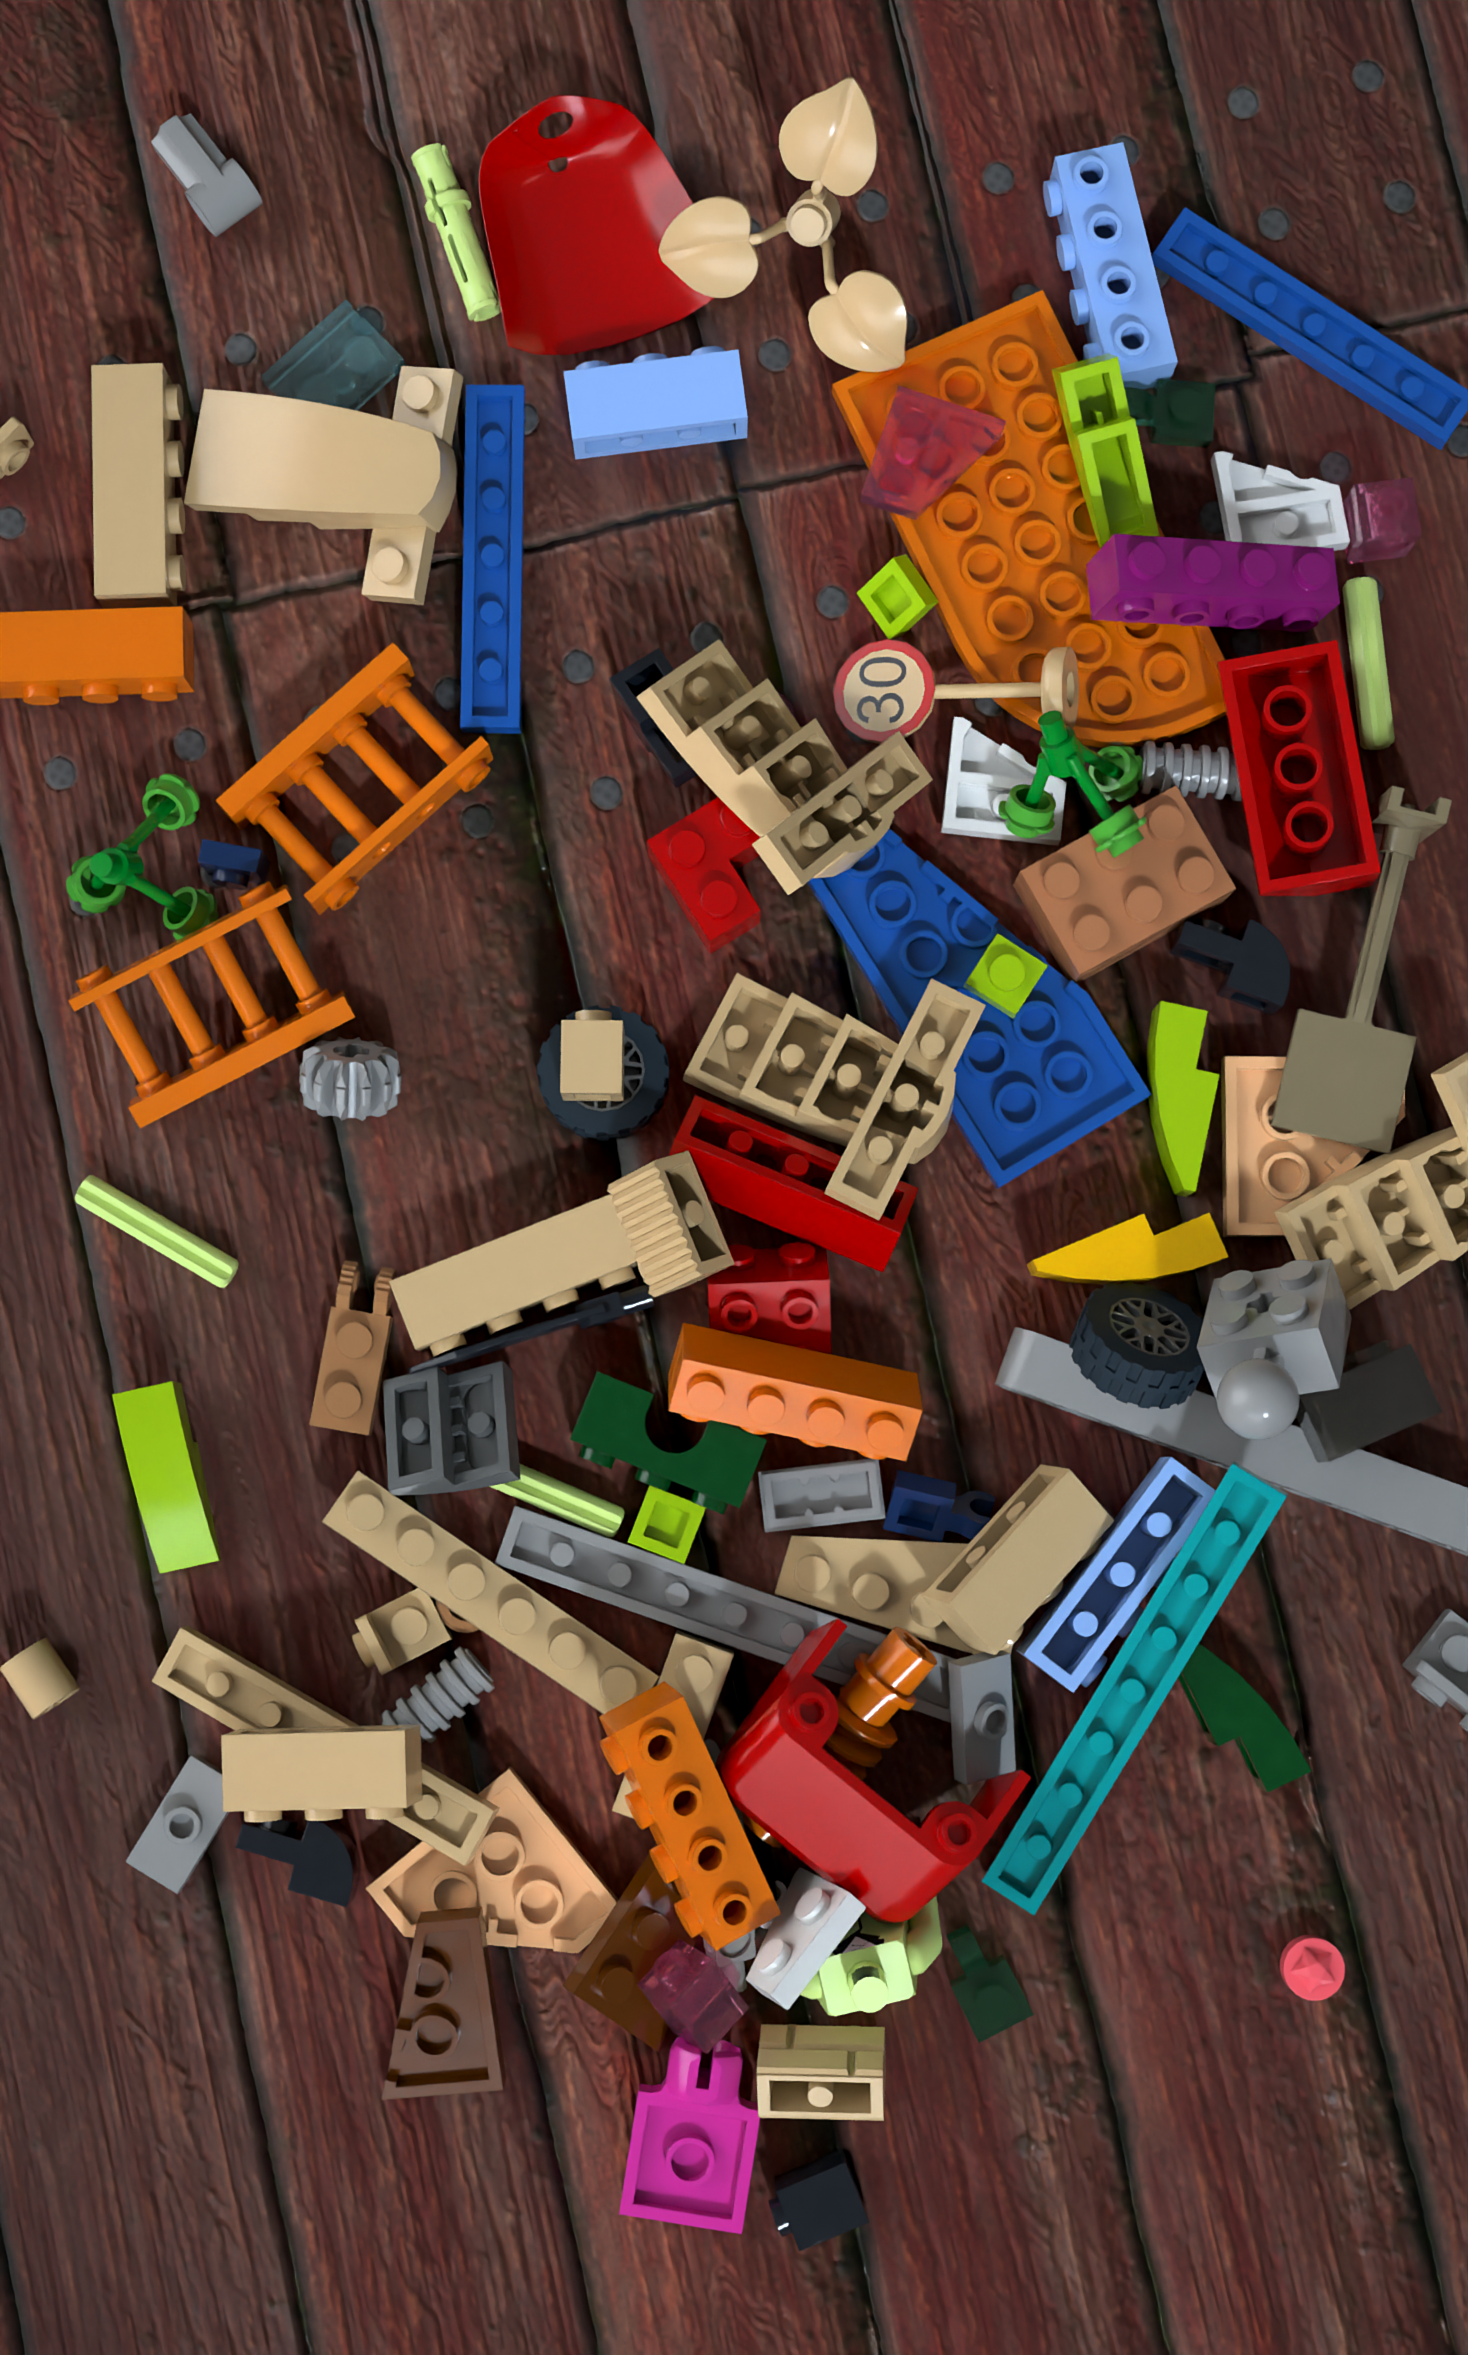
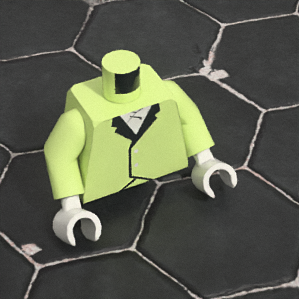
[760,1881,942,2016]

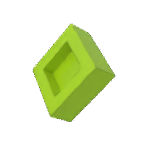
[857,554,939,640]
[963,933,1048,1019]
[628,1485,706,1564]

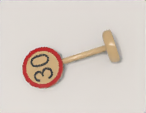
[833,639,1079,744]

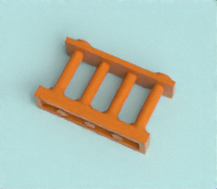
[216,642,493,915]
[68,881,355,1129]

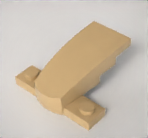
[184,366,463,605]
[636,639,933,895]
[683,973,986,1221]
[1274,1052,1468,1310]

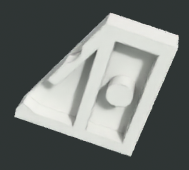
[1211,451,1350,551]
[941,717,1066,846]
[746,1867,866,2010]

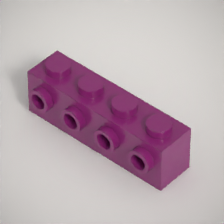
[1086,534,1340,632]

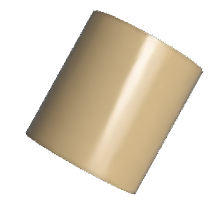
[0,1638,80,1720]

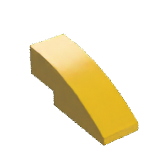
[1027,1213,1229,1285]

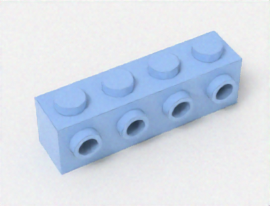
[1043,142,1178,393]
[1016,1457,1216,1693]

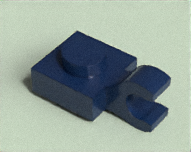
[883,1470,995,1542]

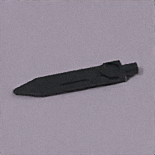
[408,1284,655,1374]

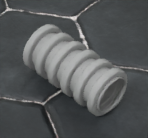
[1139,741,1242,801]
[381,1646,495,1752]

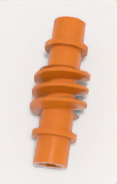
[742,1627,937,1848]

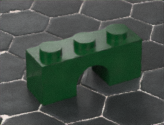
[570,1371,767,1515]

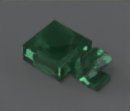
[1124,379,1215,448]
[946,1924,1034,2043]

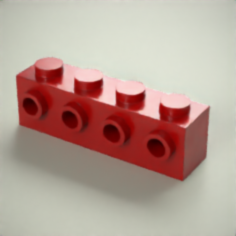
[669,1095,919,1272]

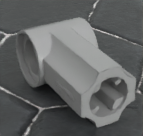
[151,113,263,237]

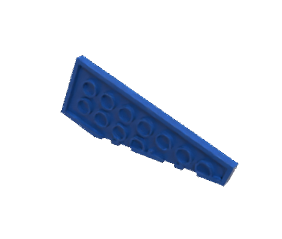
[807,828,1151,1189]

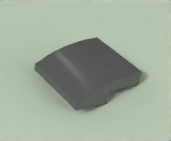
[383,1361,521,1495]

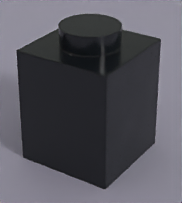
[768,2148,869,2252]

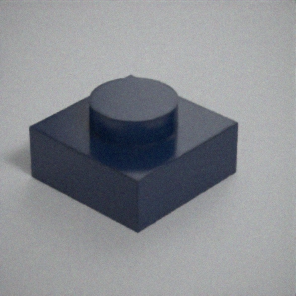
[198,839,270,890]

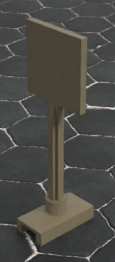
[1270,786,1452,1154]

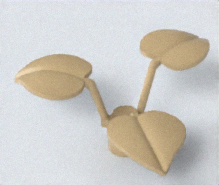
[659,77,908,372]

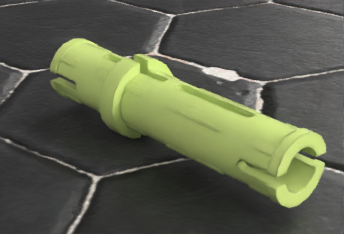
[411,143,502,322]

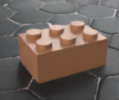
[1013,786,1236,984]

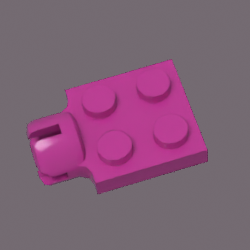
[619,2035,760,2234]

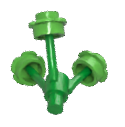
[998,710,1147,858]
[66,773,218,940]

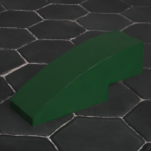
[1177,1643,1312,1793]

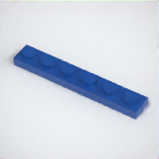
[1152,207,1468,451]
[460,384,526,734]

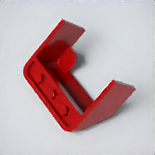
[715,1618,1031,1924]

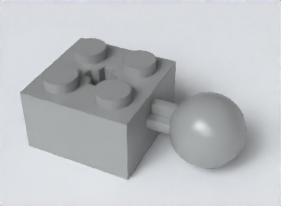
[1197,1258,1352,1440]

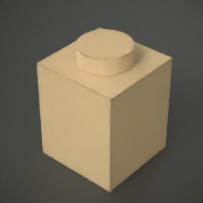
[560,1010,625,1101]

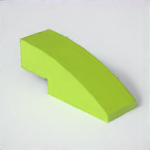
[1052,353,1159,549]
[1147,1001,1220,1197]
[112,1381,221,1574]

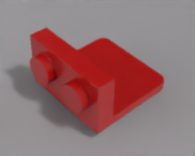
[707,1242,831,1354]

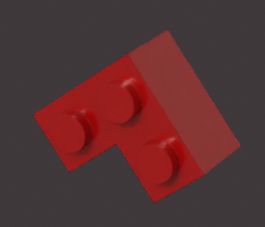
[646,797,761,954]

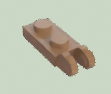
[309,1260,396,1436]

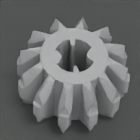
[299,1037,402,1121]

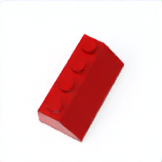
[1217,640,1381,896]

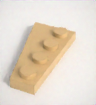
[774,1535,1014,1655]

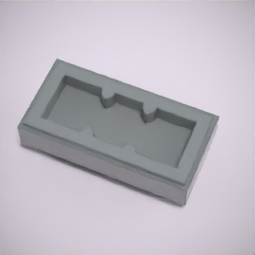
[758,1459,886,1532]
[948,1650,1016,1785]
[126,1753,229,1894]

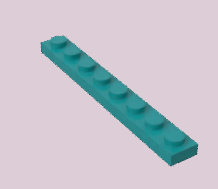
[981,1461,1288,1915]

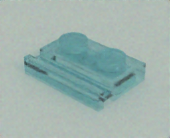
[261,300,405,411]

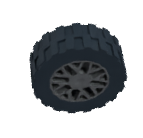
[537,1005,670,1141]
[1069,1281,1205,1409]

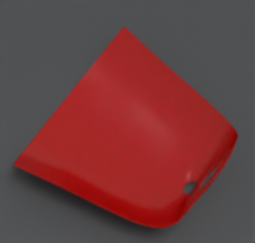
[479,95,714,355]

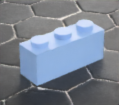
[564,346,748,460]

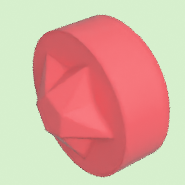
[1280,1935,1345,2001]

